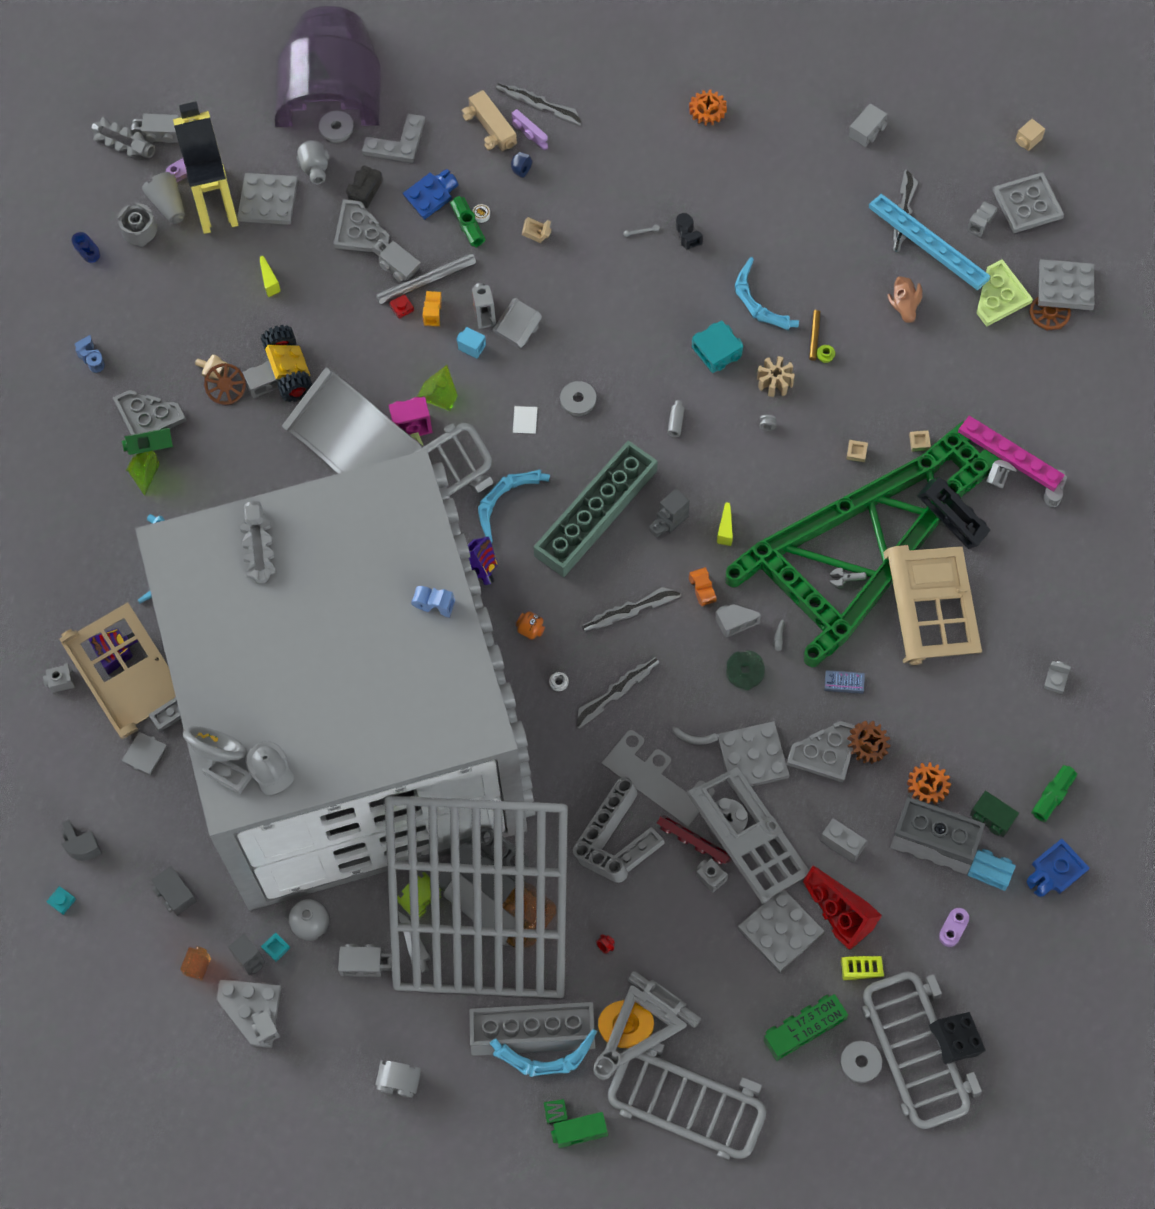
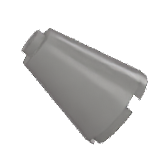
[142,172,185,224]

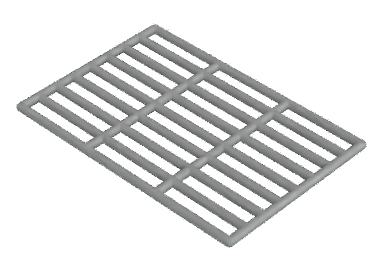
[385,796,568,998]

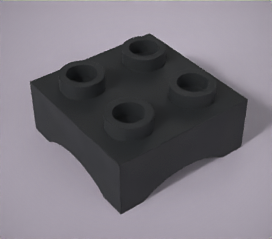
[929,1012,986,1064]

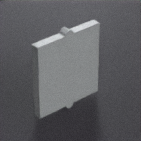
[122,732,167,775]

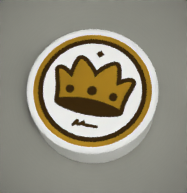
[472,204,490,223]

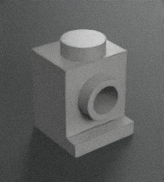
[43,663,75,693]
[696,858,728,893]
[252,1011,280,1046]

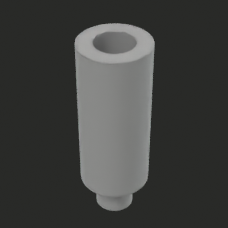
[667,400,685,437]

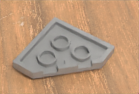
[334,199,390,252]
[113,390,186,435]
[786,721,855,782]
[216,980,281,1048]

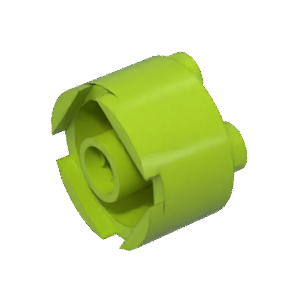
[397,872,442,919]

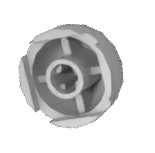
[289,899,330,941]

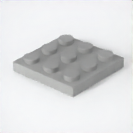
[993,172,1064,234]
[237,173,298,225]
[1038,259,1094,310]
[718,721,790,791]
[738,890,824,973]

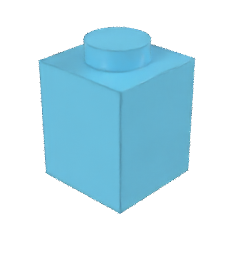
[456,327,486,359]

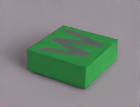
[544,1099,568,1125]

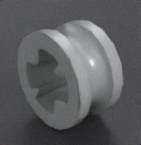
[759,415,776,431]

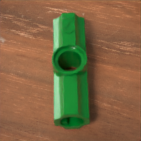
[450,196,485,247]
[1031,765,1078,822]

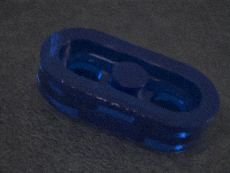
[71,232,100,263]

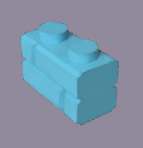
[967,849,1016,891]

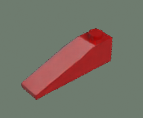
[803,866,882,950]

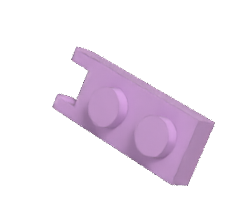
[512,109,548,150]

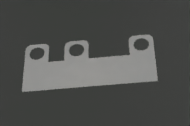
[602,730,715,826]

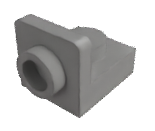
[1043,661,1071,694]

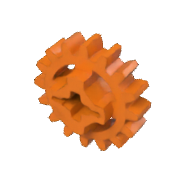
[689,90,727,126]
[907,762,951,805]

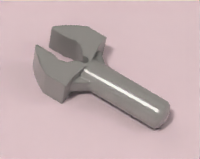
[830,568,867,589]

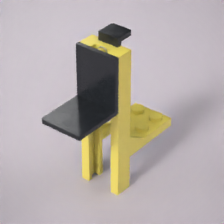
[173,101,239,234]

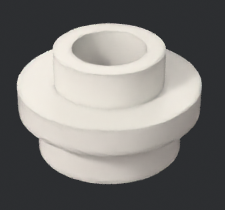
[549,672,569,691]

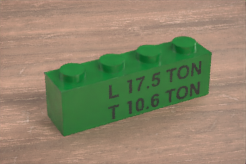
[764,994,848,1061]

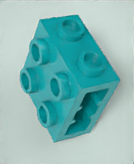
[691,320,744,373]

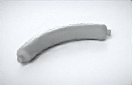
[672,727,720,745]

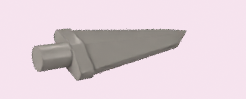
[398,911,431,973]

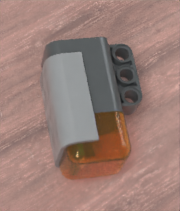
[439,828,557,948]

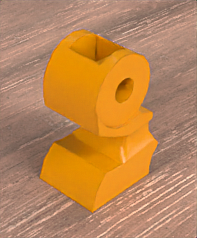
[423,291,442,326]

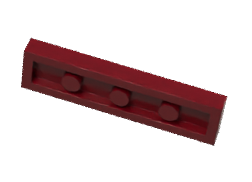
[657,815,731,865]

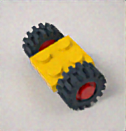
[261,325,312,402]

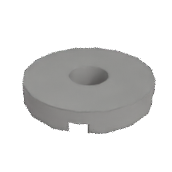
[319,111,354,143]
[560,381,597,416]
[840,1041,882,1083]

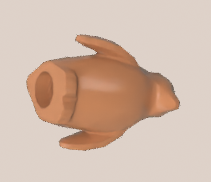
[888,276,922,323]

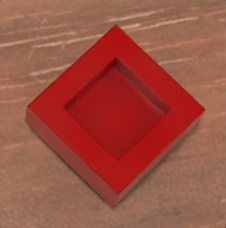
[389,294,414,319]

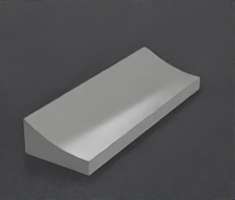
[469,1002,595,1056]

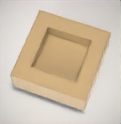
[909,430,931,452]
[846,440,868,462]

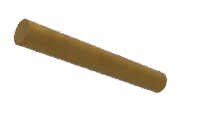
[809,310,820,361]

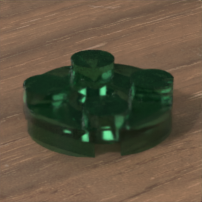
[726,650,765,690]

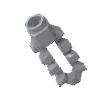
[91,117,155,158]
[240,501,277,583]

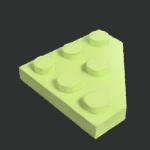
[976,259,1033,327]

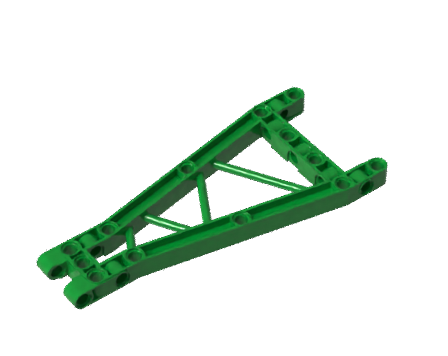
[725,421,1002,667]

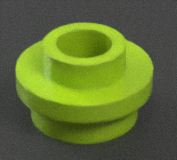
[817,345,835,363]

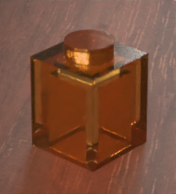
[180,946,211,981]

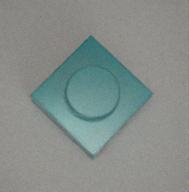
[46,886,76,915]
[261,932,290,962]

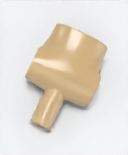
[195,355,230,380]

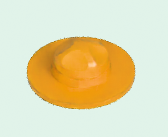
[598,1000,654,1048]

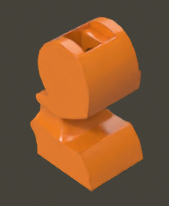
[689,567,717,606]

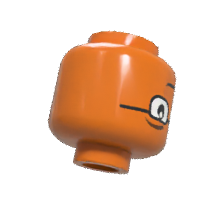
[515,611,545,640]

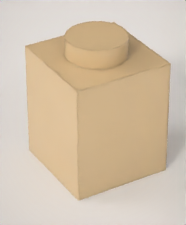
[1015,119,1045,151]

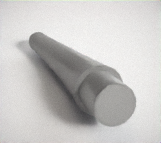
[773,620,785,651]

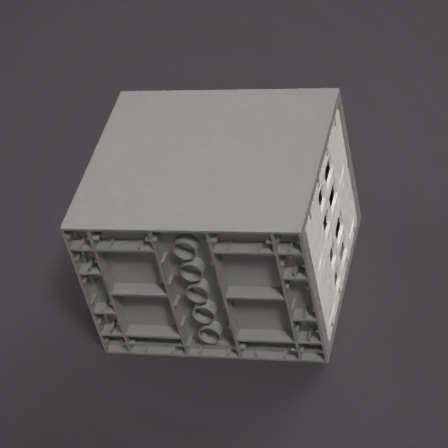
[135,450,535,911]

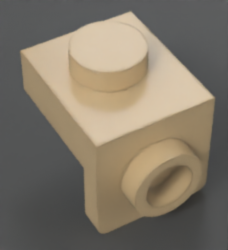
[522,217,552,243]

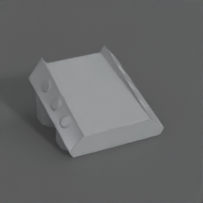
[492,298,542,349]

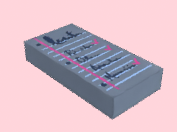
[824,670,865,694]

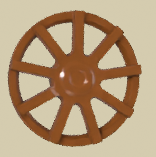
[1029,297,1071,331]
[204,363,246,405]

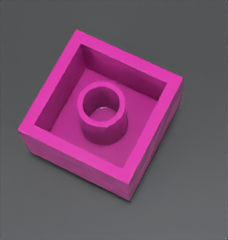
[389,396,432,436]

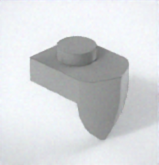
[986,460,1016,489]

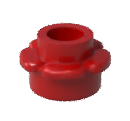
[596,934,615,954]

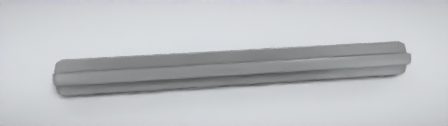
[376,254,476,304]

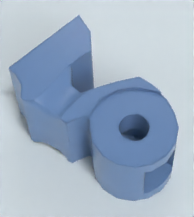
[75,335,105,373]
[411,586,455,618]

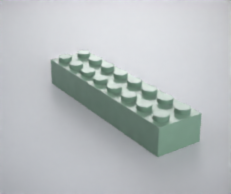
[533,440,658,578]

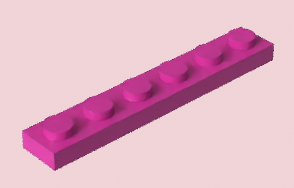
[958,416,1065,492]

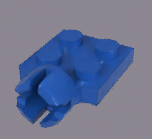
[403,169,459,220]
[1026,839,1090,897]

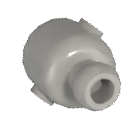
[296,140,329,184]

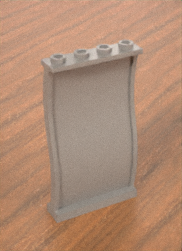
[282,367,424,474]

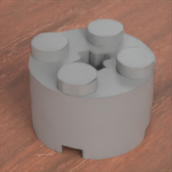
[118,203,157,247]
[707,798,748,844]
[375,1060,421,1098]

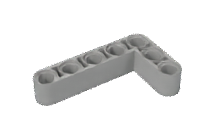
[573,777,637,883]

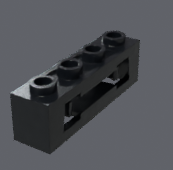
[917,477,991,549]

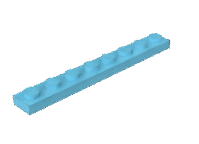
[869,194,990,291]

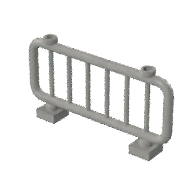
[415,423,494,496]
[862,971,982,1129]
[608,1043,766,1160]

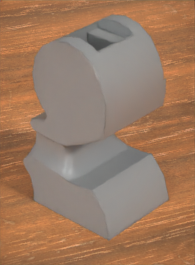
[967,201,998,238]
[1043,469,1067,507]

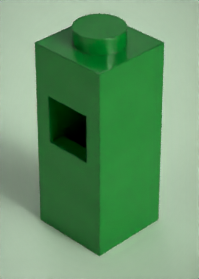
[122,428,173,455]
[551,1112,608,1148]

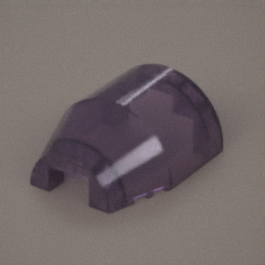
[275,6,381,127]

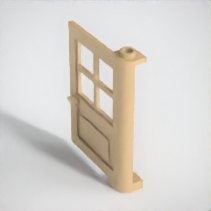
[884,545,982,665]
[59,602,176,739]

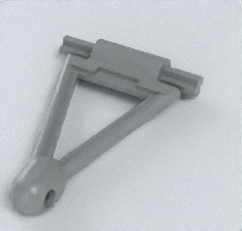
[593,971,701,1080]

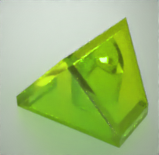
[417,365,458,411]
[126,451,160,496]

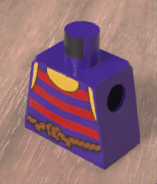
[468,536,498,585]
[88,628,139,675]

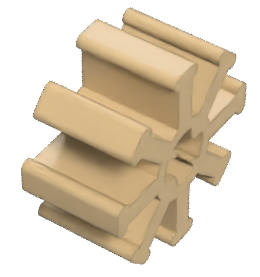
[757,356,795,397]

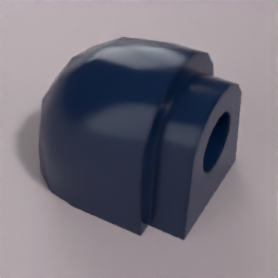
[511,152,533,178]

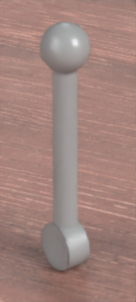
[623,225,660,237]

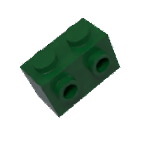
[970,790,1019,838]

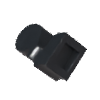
[676,213,703,250]

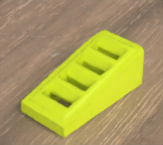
[260,255,281,297]
[717,502,733,546]
[840,956,884,981]

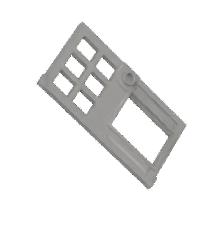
[687,767,809,904]

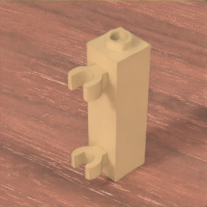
[462,90,517,152]

